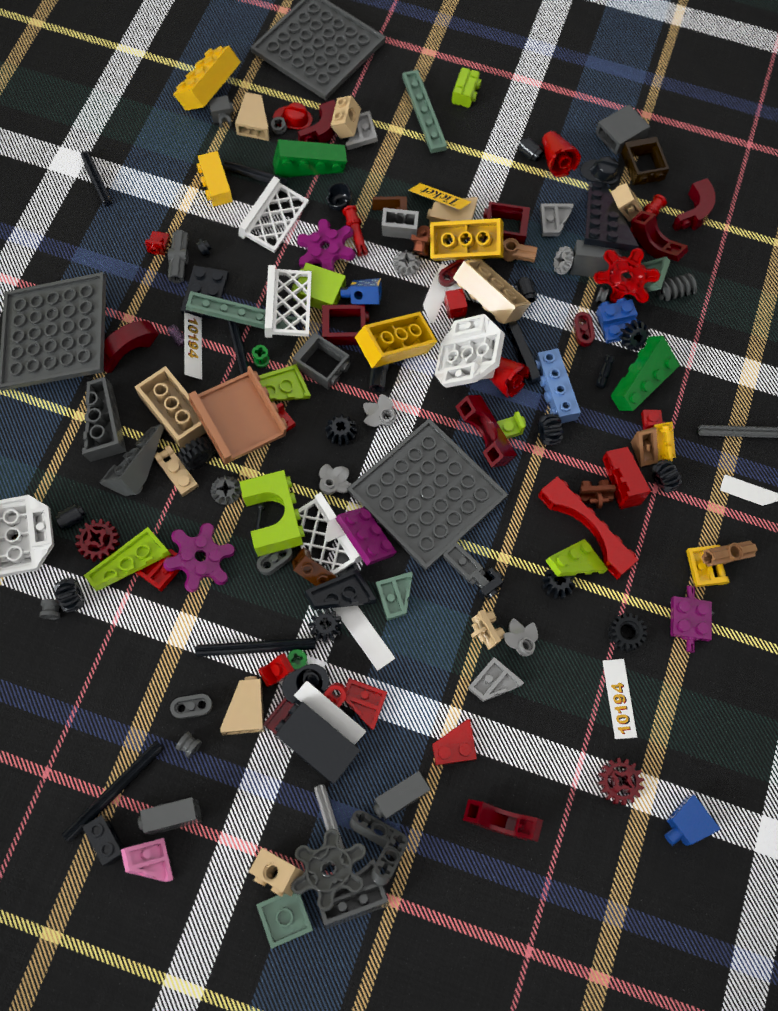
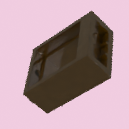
[621,137,669,185]

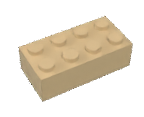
[453,258,531,324]
[135,366,206,449]

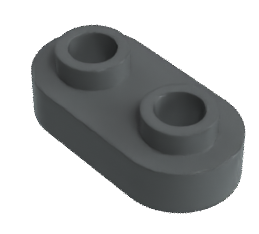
[257,548,293,575]
[170,694,213,719]

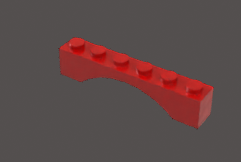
[538,476,638,580]

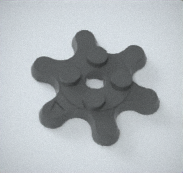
[291,829,366,911]

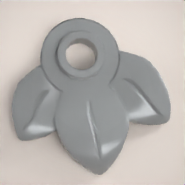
[363,394,396,427]
[319,464,351,495]
[503,618,538,657]

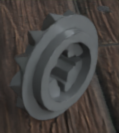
[210,475,241,505]

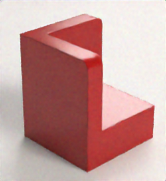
[444,289,468,319]

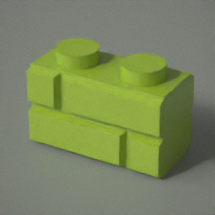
[452,67,482,108]

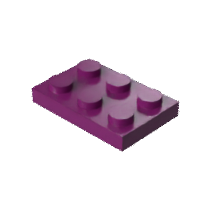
[335,507,397,566]

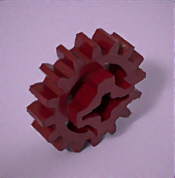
[75,519,120,562]
[597,758,645,805]

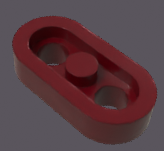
[438,259,466,287]
[573,312,595,347]

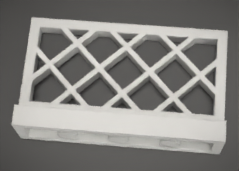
[238,176,309,253]
[265,265,311,338]
[298,492,363,575]

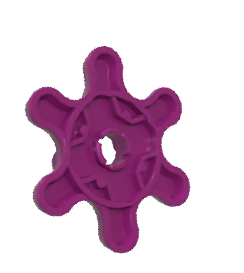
[297,219,356,272]
[163,523,235,592]

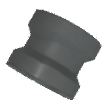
[39,599,61,620]
[176,731,202,759]

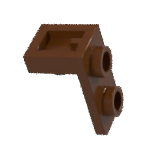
[372,196,407,210]
[292,547,336,586]

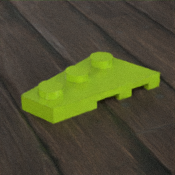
[546,539,608,577]

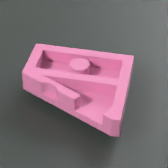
[121,838,173,882]

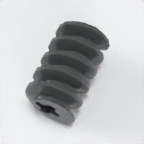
[656,273,697,301]

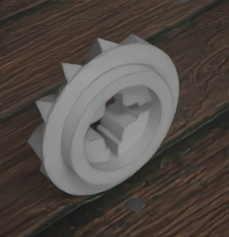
[552,246,574,275]
[393,250,421,276]

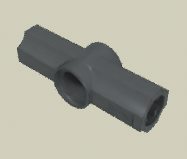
[168,230,189,284]

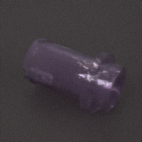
[167,324,184,347]

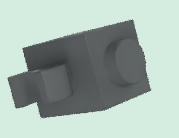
[209,96,234,128]

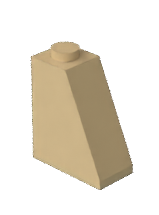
[235,92,270,141]
[427,197,478,227]
[220,676,264,735]

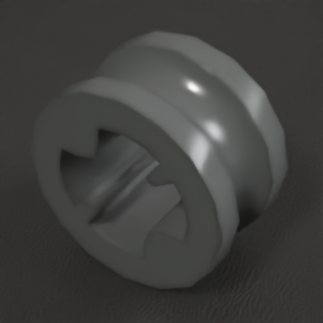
[271,117,287,135]
[595,286,609,303]

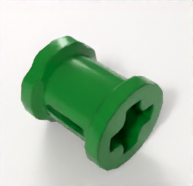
[252,345,270,368]

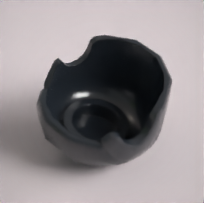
[326,182,352,211]

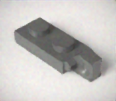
[442,542,489,588]

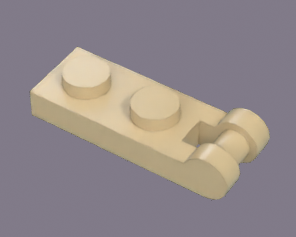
[154,445,199,497]

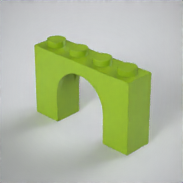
[239,470,305,557]

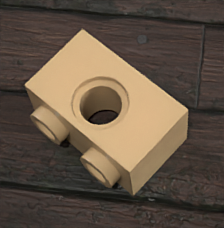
[331,95,361,139]
[611,183,643,221]
[249,848,304,897]

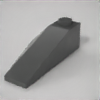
[99,424,164,496]

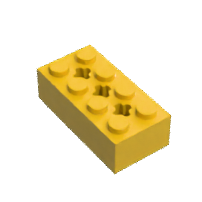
[173,46,241,111]
[430,218,504,261]
[355,312,437,368]

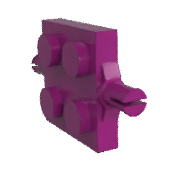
[670,586,712,653]

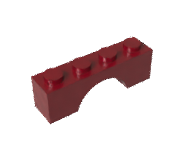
[455,395,517,468]

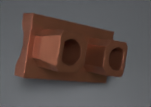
[411,225,430,256]
[579,480,616,509]

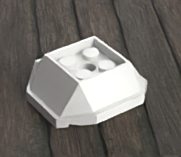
[434,314,505,388]
[0,495,54,578]

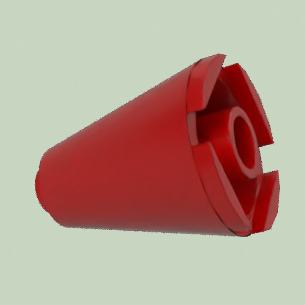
[542,131,581,177]
[489,357,530,398]

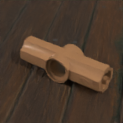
[485,237,538,263]
[701,541,757,567]

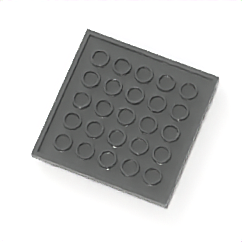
[250,0,386,100]
[0,272,106,391]
[347,418,508,571]

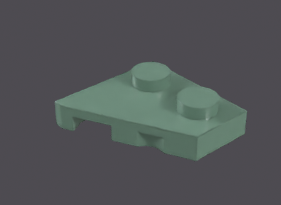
[376,572,413,621]

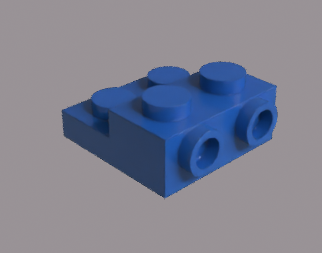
[596,298,638,344]

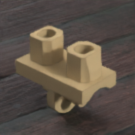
[471,609,505,650]

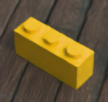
[196,151,233,207]

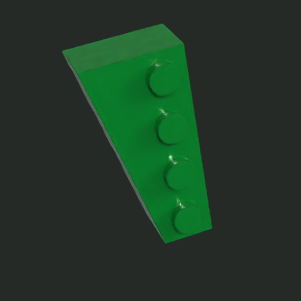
[273,139,347,177]
[611,336,680,411]

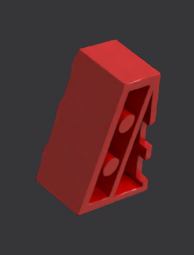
[602,447,651,509]

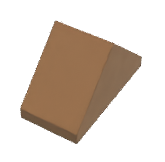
[631,427,658,467]

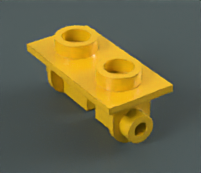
[654,421,676,461]

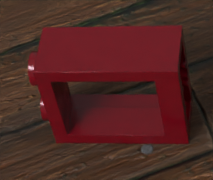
[483,201,530,244]
[322,305,369,346]

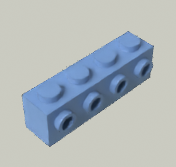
[534,348,581,424]

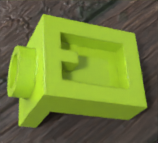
[497,411,526,439]

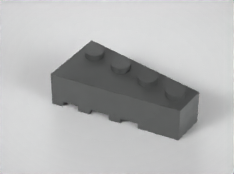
[82,377,126,462]

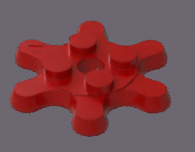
[593,248,660,303]

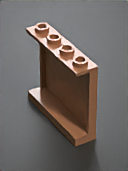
[188,366,288,465]

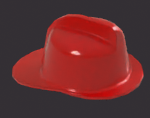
[273,102,312,130]

